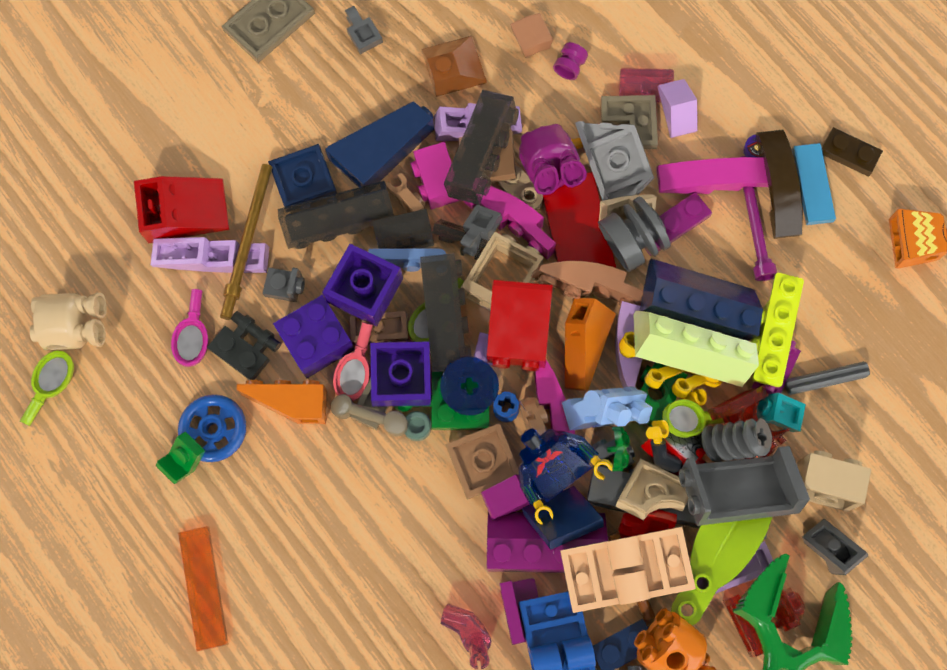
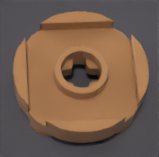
[519,397,557,456]

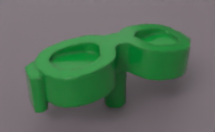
[607,427,630,472]

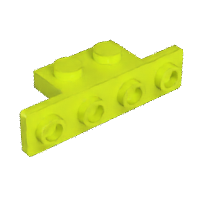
[751,273,804,387]

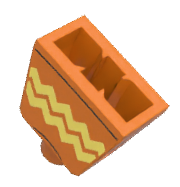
[889,209,947,269]

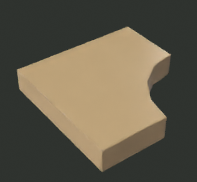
[616,459,688,520]

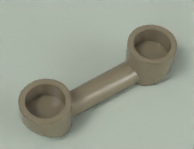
[331,394,409,437]

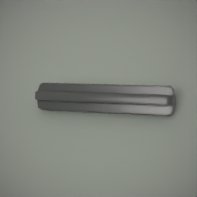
[785,361,870,395]

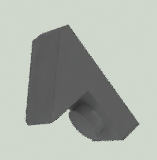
[802,519,868,575]

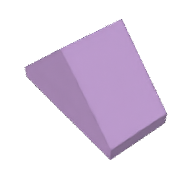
[657,79,697,138]

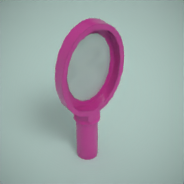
[171,289,209,367]

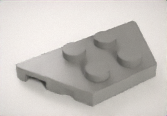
[575,121,654,201]

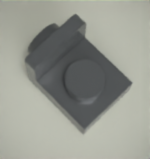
[262,267,305,302]

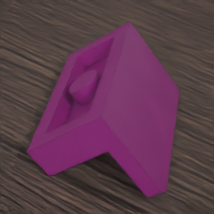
[499,578,539,645]

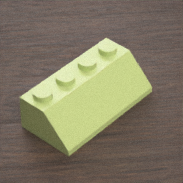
[633,311,759,387]

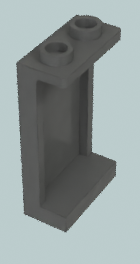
[679,446,810,526]

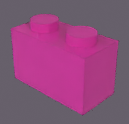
[410,142,462,210]

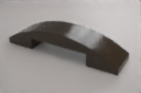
[755,130,802,239]

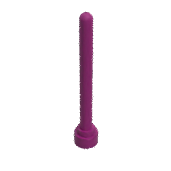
[741,156,777,281]

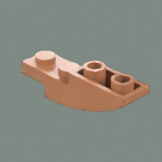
[531,261,643,306]

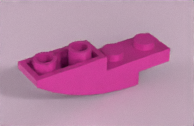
[461,181,556,259]

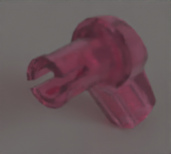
[440,604,492,669]

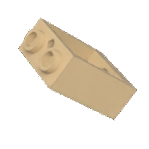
[461,232,543,311]

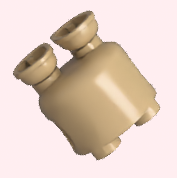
[30,293,107,350]

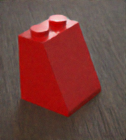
[487,280,553,371]

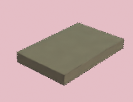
[222,0,315,63]

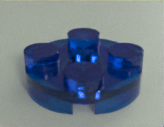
[440,356,499,415]

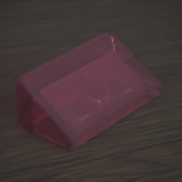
[619,68,674,103]

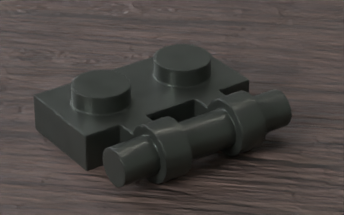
[207,311,281,380]

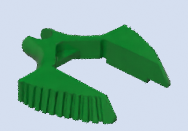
[733,554,853,670]

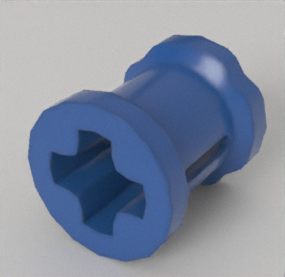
[493,391,519,423]

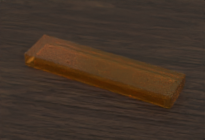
[178,526,229,651]

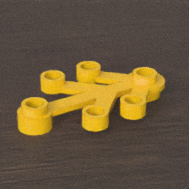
[619,331,723,398]

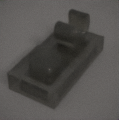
[432,219,488,260]

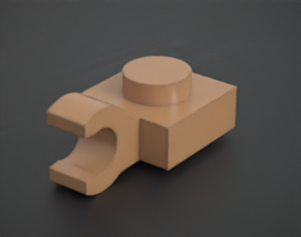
[386,173,425,223]

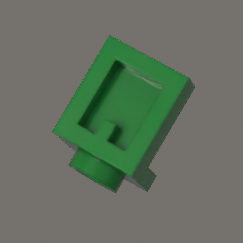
[156,431,205,484]

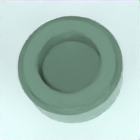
[405,411,431,441]

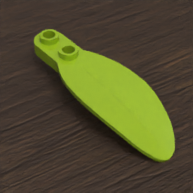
[671,517,772,625]

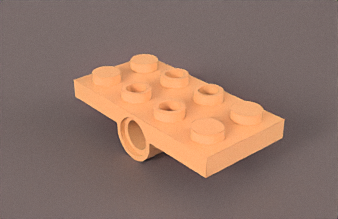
[560,527,696,613]

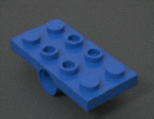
[518,592,596,670]

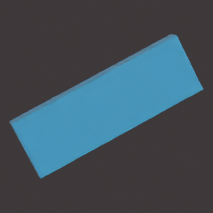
[792,143,836,225]

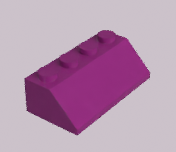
[487,512,608,573]

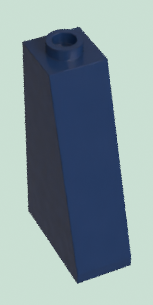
[325,101,434,195]

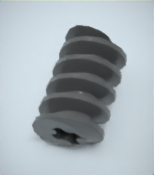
[702,418,772,462]

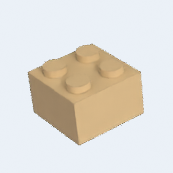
[796,451,871,512]

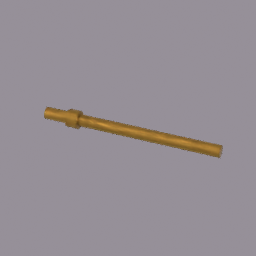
[220,164,272,320]

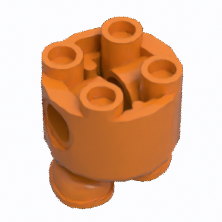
[634,608,717,670]

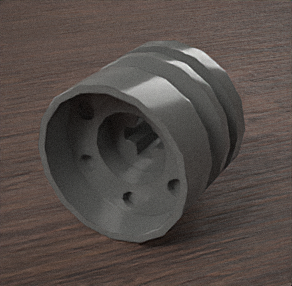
[598,196,671,272]

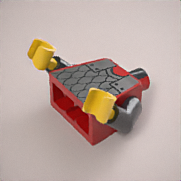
[640,389,707,476]

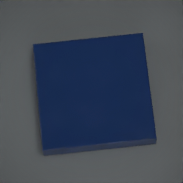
[268,144,337,212]
[522,486,604,550]

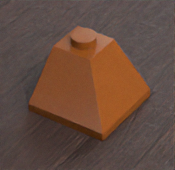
[422,35,487,97]

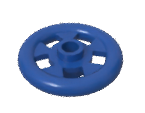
[178,395,247,462]

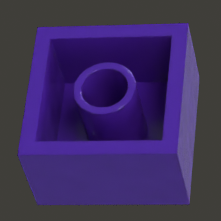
[322,244,403,327]
[273,295,355,379]
[370,342,431,407]

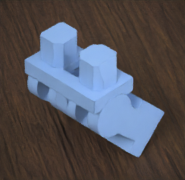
[562,386,652,430]

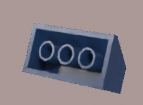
[639,258,763,341]

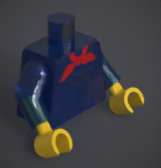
[518,428,613,524]

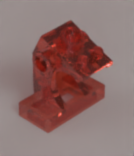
[708,385,790,459]
[723,587,806,657]

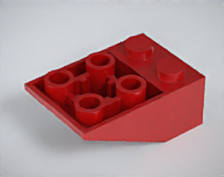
[134,176,230,244]

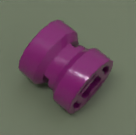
[553,42,588,80]

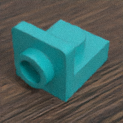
[755,393,806,432]

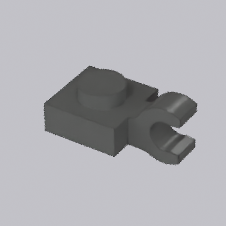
[345,6,383,54]
[460,204,502,256]

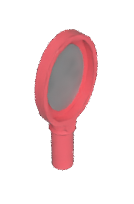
[333,322,373,401]

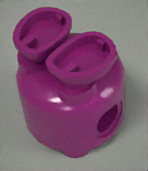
[519,124,587,195]

